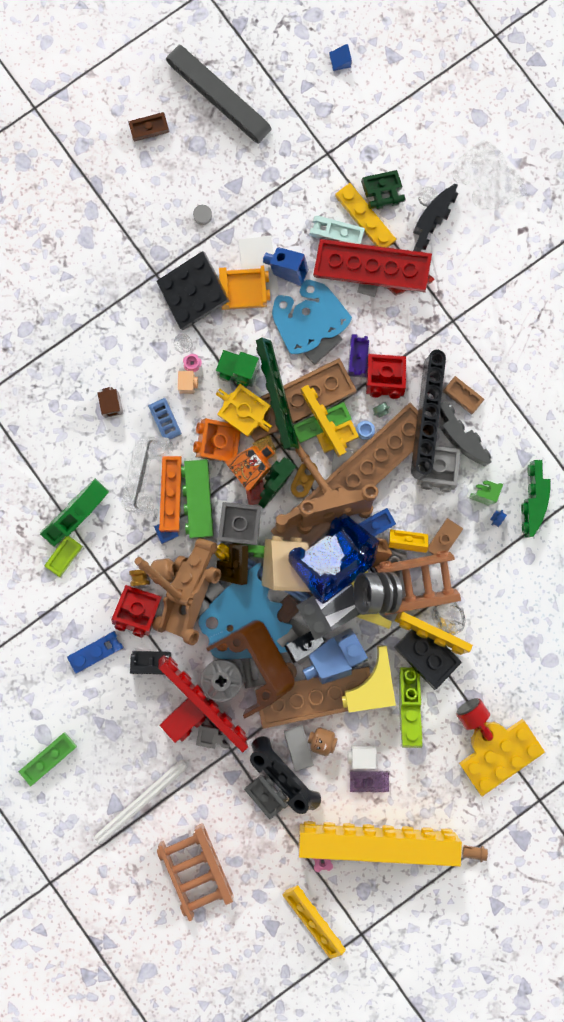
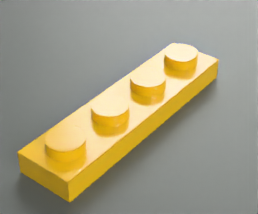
[335,183,397,248]
[300,385,347,457]
[395,611,473,655]
[282,885,346,959]

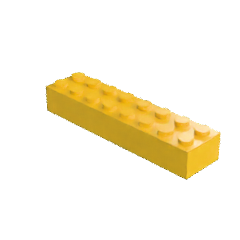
[298,821,462,867]

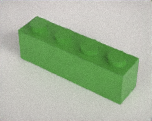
[181,459,214,539]

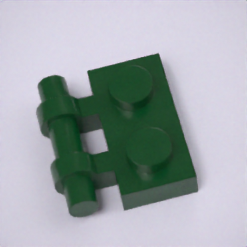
[361,170,406,210]

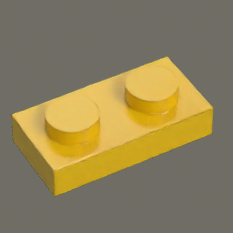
[316,420,359,454]
[389,529,428,553]

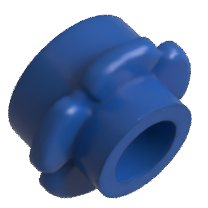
[490,510,507,528]

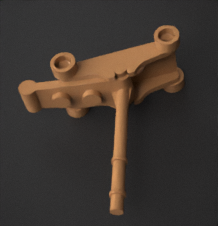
[275,439,379,534]
[134,538,221,646]

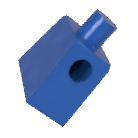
[263,247,309,286]

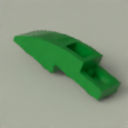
[521,460,551,538]
[40,478,109,547]

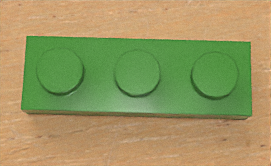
[294,402,352,444]
[18,732,77,787]

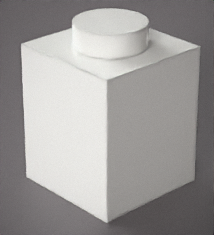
[348,746,376,769]

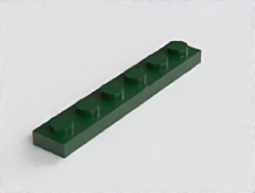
[256,337,299,451]

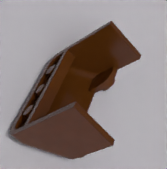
[206,620,295,719]

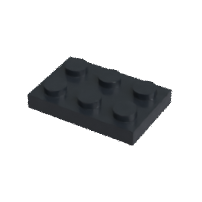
[394,629,462,690]

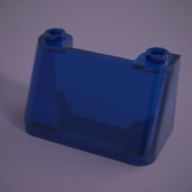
[288,513,379,604]

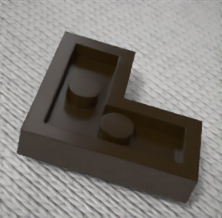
[216,543,248,585]

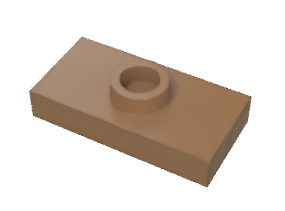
[442,376,485,415]
[428,518,463,555]

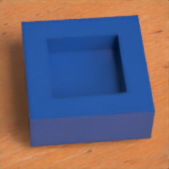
[154,524,179,544]

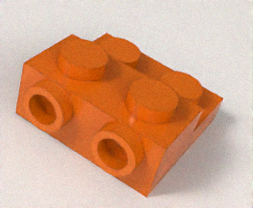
[193,418,240,462]

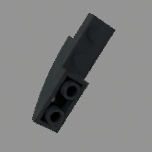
[413,184,459,252]

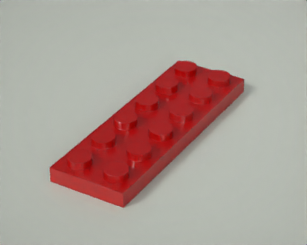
[313,239,432,293]
[158,655,248,753]

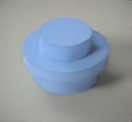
[356,421,375,440]

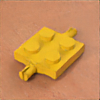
[216,384,273,437]

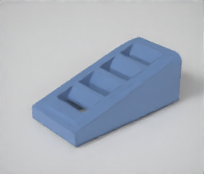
[148,398,182,442]

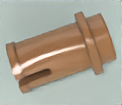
[462,845,488,862]

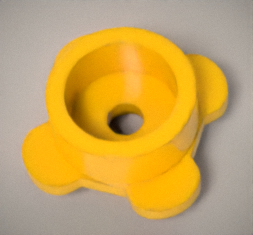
[214,543,229,561]

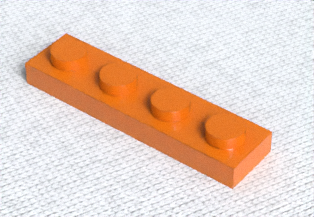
[159,456,182,532]

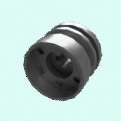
[353,572,402,615]
[200,659,243,702]

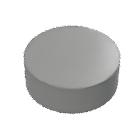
[193,204,212,225]

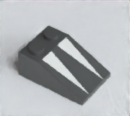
[296,576,360,640]

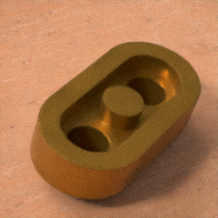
[291,463,318,498]

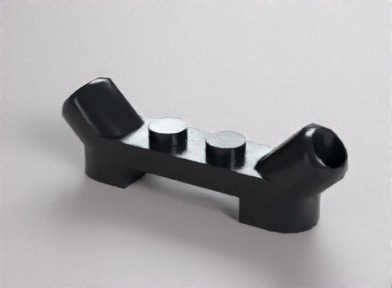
[250,736,321,814]

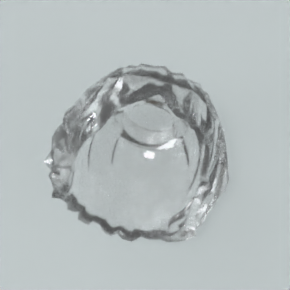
[432,602,466,635]

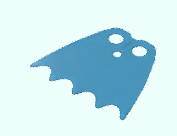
[198,563,292,659]

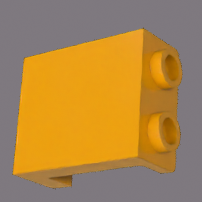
[219,265,270,310]

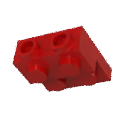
[366,354,406,399]
[111,585,162,638]

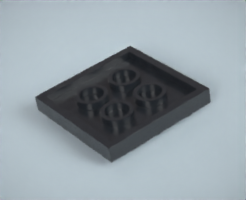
[156,251,230,330]

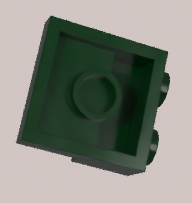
[258,457,296,509]

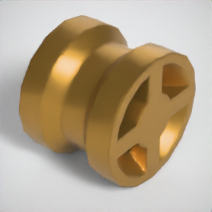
[129,570,150,586]

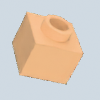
[178,371,198,394]

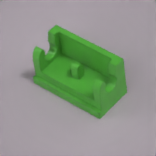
[469,481,503,506]

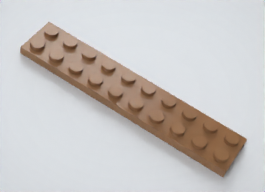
[270,402,429,547]

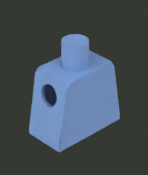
[334,628,368,669]
[302,637,352,684]

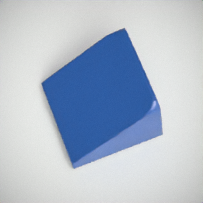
[329,44,352,71]

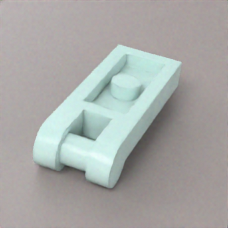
[309,216,365,244]

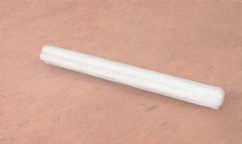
[94,760,188,844]

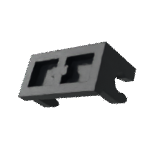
[130,651,172,675]

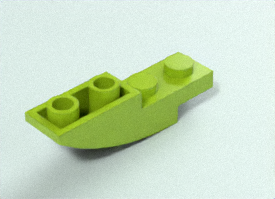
[399,667,423,748]

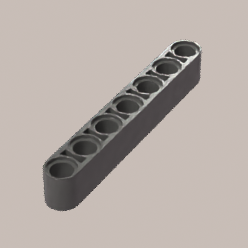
[166,44,272,144]

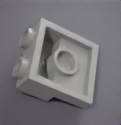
[416,446,461,492]

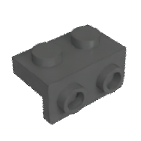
[244,773,288,820]

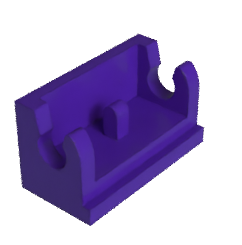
[348,334,369,378]

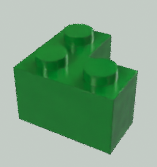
[216,350,260,388]

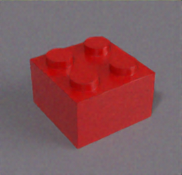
[159,698,207,743]

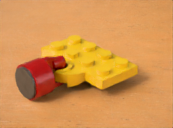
[456,698,545,797]

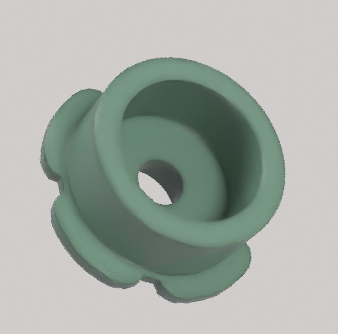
[373,402,390,418]

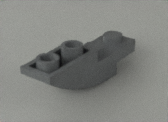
[439,400,491,466]

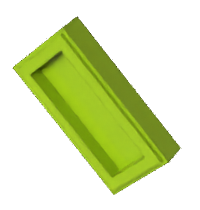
[44,536,83,577]

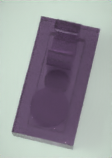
[350,771,389,792]

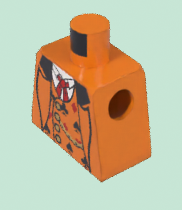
[225,445,275,491]

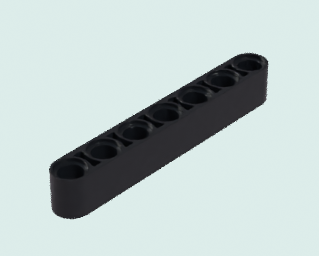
[411,349,446,480]

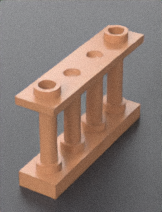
[375,550,461,615]
[157,823,234,921]

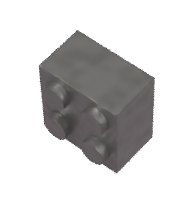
[218,502,262,545]

